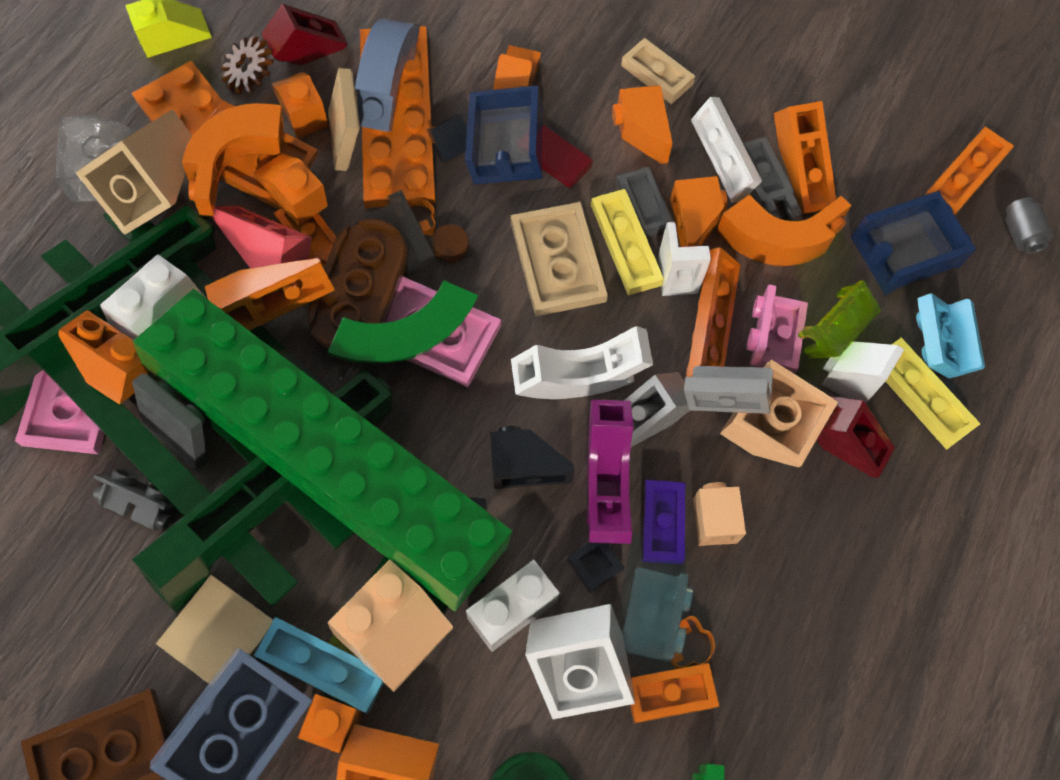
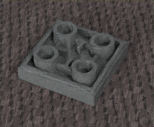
[132,373,208,470]

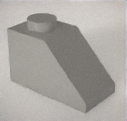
[624,372,690,447]

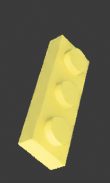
[591,189,664,296]
[885,337,980,450]

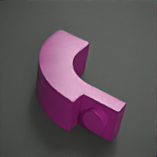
[587,400,633,544]

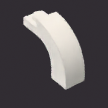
[511,326,653,399]

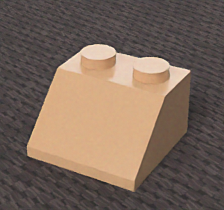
[720,359,838,467]
[327,560,453,692]

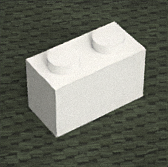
[466,560,559,652]

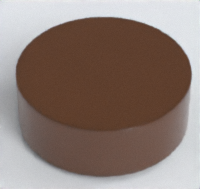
[432,224,469,262]

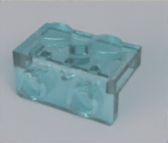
[622,567,693,663]

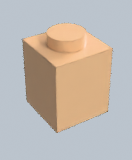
[693,482,746,546]

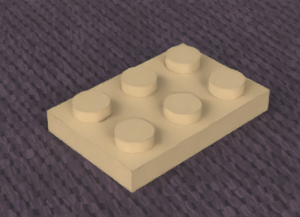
[511,202,608,317]

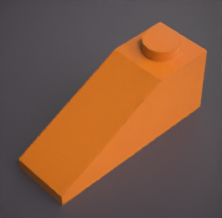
[774,101,836,214]
[205,258,335,331]

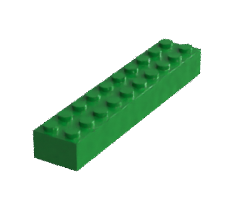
[132,288,512,611]

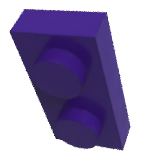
[642,480,685,564]

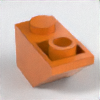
[58,310,149,405]

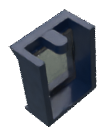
[465,85,544,185]
[851,191,976,296]

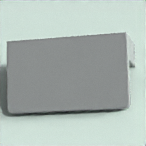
[684,366,774,414]

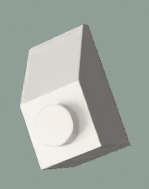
[822,341,904,404]

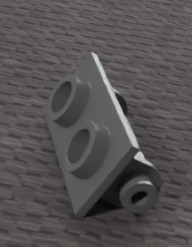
[93,468,176,531]

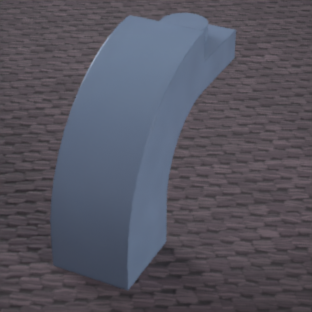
[355,18,420,132]

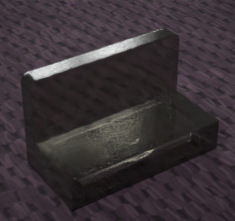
[363,190,434,277]

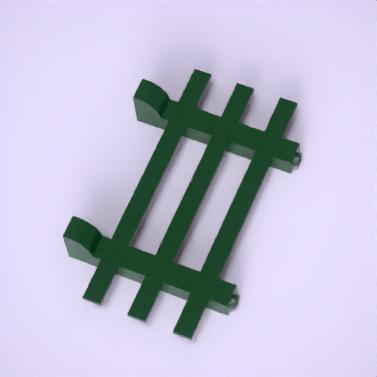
[0,205,392,613]

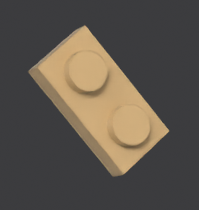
[621,38,695,104]

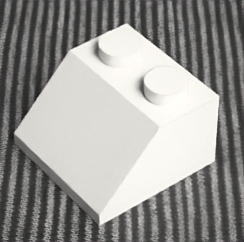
[100,254,206,340]
[525,604,635,719]

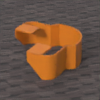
[392,198,436,236]
[668,616,715,669]

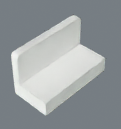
[658,222,711,296]

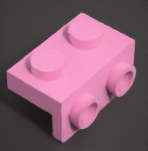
[746,284,808,374]

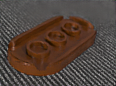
[307,219,408,352]

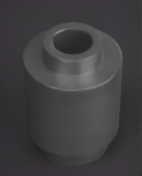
[1005,197,1054,254]

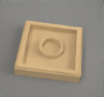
[328,68,360,171]
[156,575,273,684]

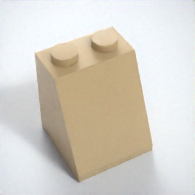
[76,109,192,235]

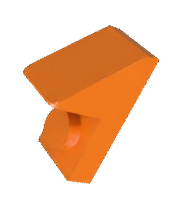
[493,45,541,90]

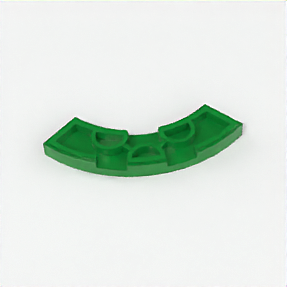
[327,280,478,365]

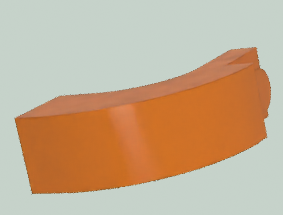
[182,103,284,216]
[716,194,852,266]

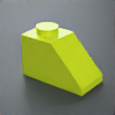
[125,0,212,58]

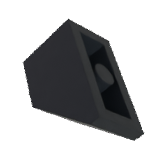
[490,426,574,489]

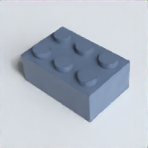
[150,648,313,780]

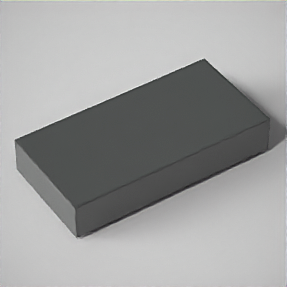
[616,166,674,238]

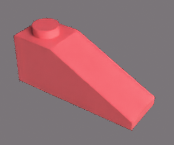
[211,206,312,268]

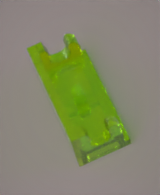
[798,280,882,359]

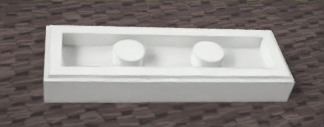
[691,97,762,203]

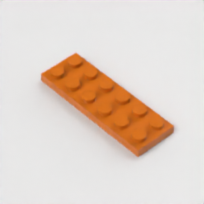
[360,26,436,208]

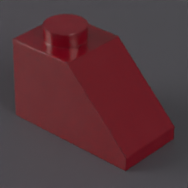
[261,3,348,66]
[817,396,895,478]

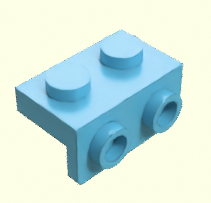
[916,293,985,379]

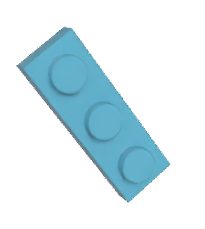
[254,617,384,714]

